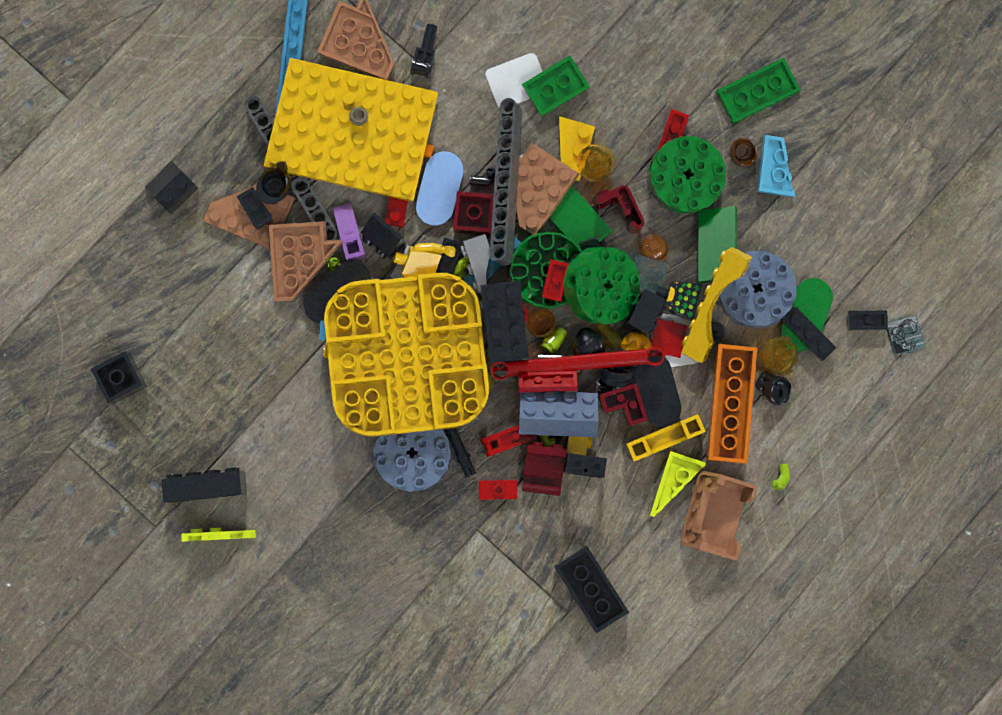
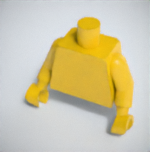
[393,243,455,278]

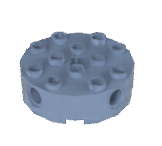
[719,251,796,329]
[373,429,451,492]

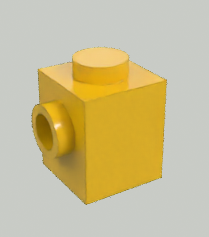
[566,436,592,455]

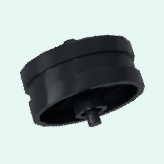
[600,365,636,387]

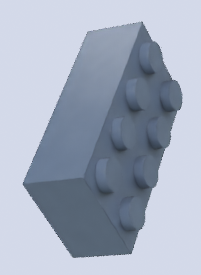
[519,391,598,437]

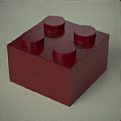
[453,191,494,236]

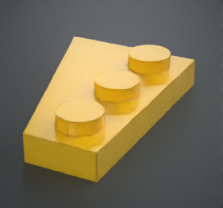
[559,116,595,182]

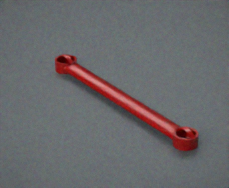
[490,345,664,380]

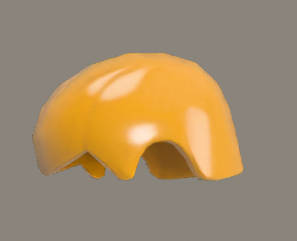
[620,332,651,353]

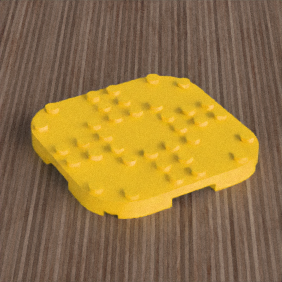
[324,273,489,437]

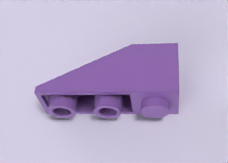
[333,203,366,261]

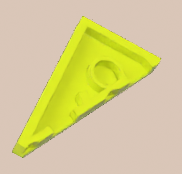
[649,451,706,517]
[182,528,256,542]

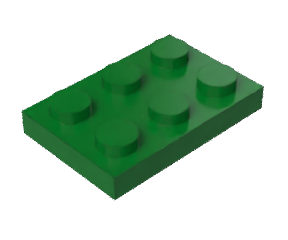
[522,55,590,117]

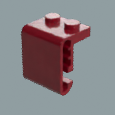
[594,185,645,234]
[522,442,567,496]

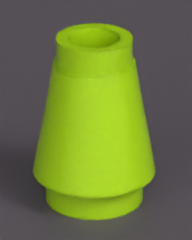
[540,327,568,355]

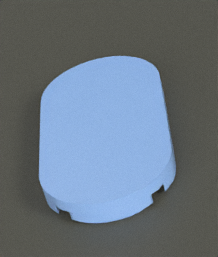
[416,151,464,226]

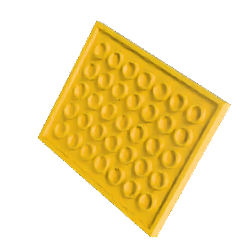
[263,58,438,202]

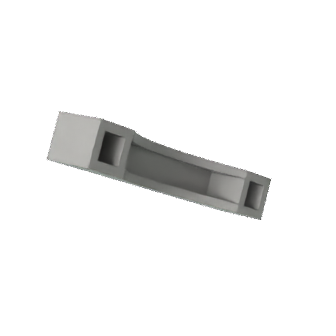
[461,234,490,312]

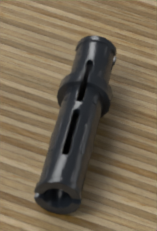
[445,428,477,478]

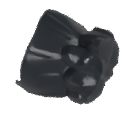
[755,370,791,405]

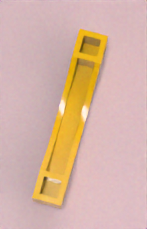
[681,247,753,363]

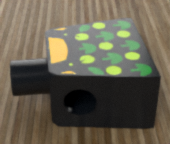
[655,281,702,321]

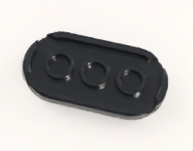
[304,261,371,324]
[634,352,681,428]

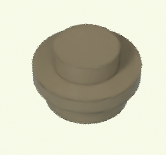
[349,107,368,126]

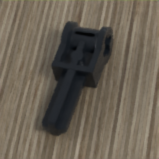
[410,24,437,79]

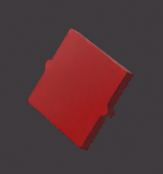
[651,319,688,358]

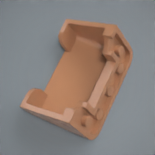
[681,471,758,561]

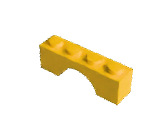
[625,414,706,462]

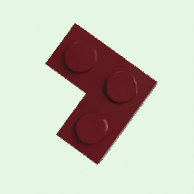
[598,383,648,427]

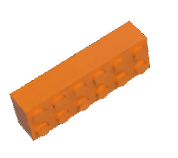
[706,344,757,464]

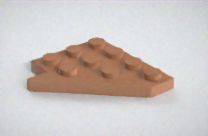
[317,0,395,80]
[508,143,579,235]
[203,185,296,249]
[269,221,343,301]

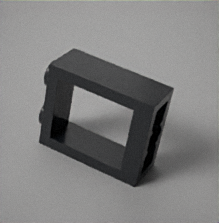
[564,453,607,478]

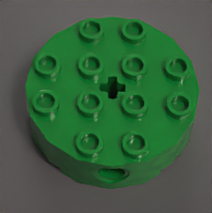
[648,136,726,214]
[510,232,581,310]
[563,247,640,324]

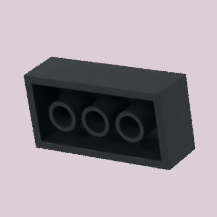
[480,280,529,363]
[161,467,247,503]
[554,545,629,634]

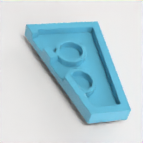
[757,135,795,198]

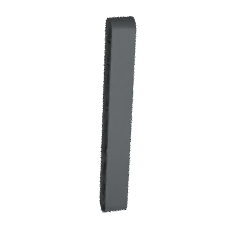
[245,96,339,241]
[490,98,522,266]

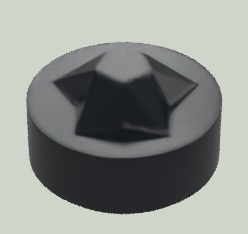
[711,322,726,342]

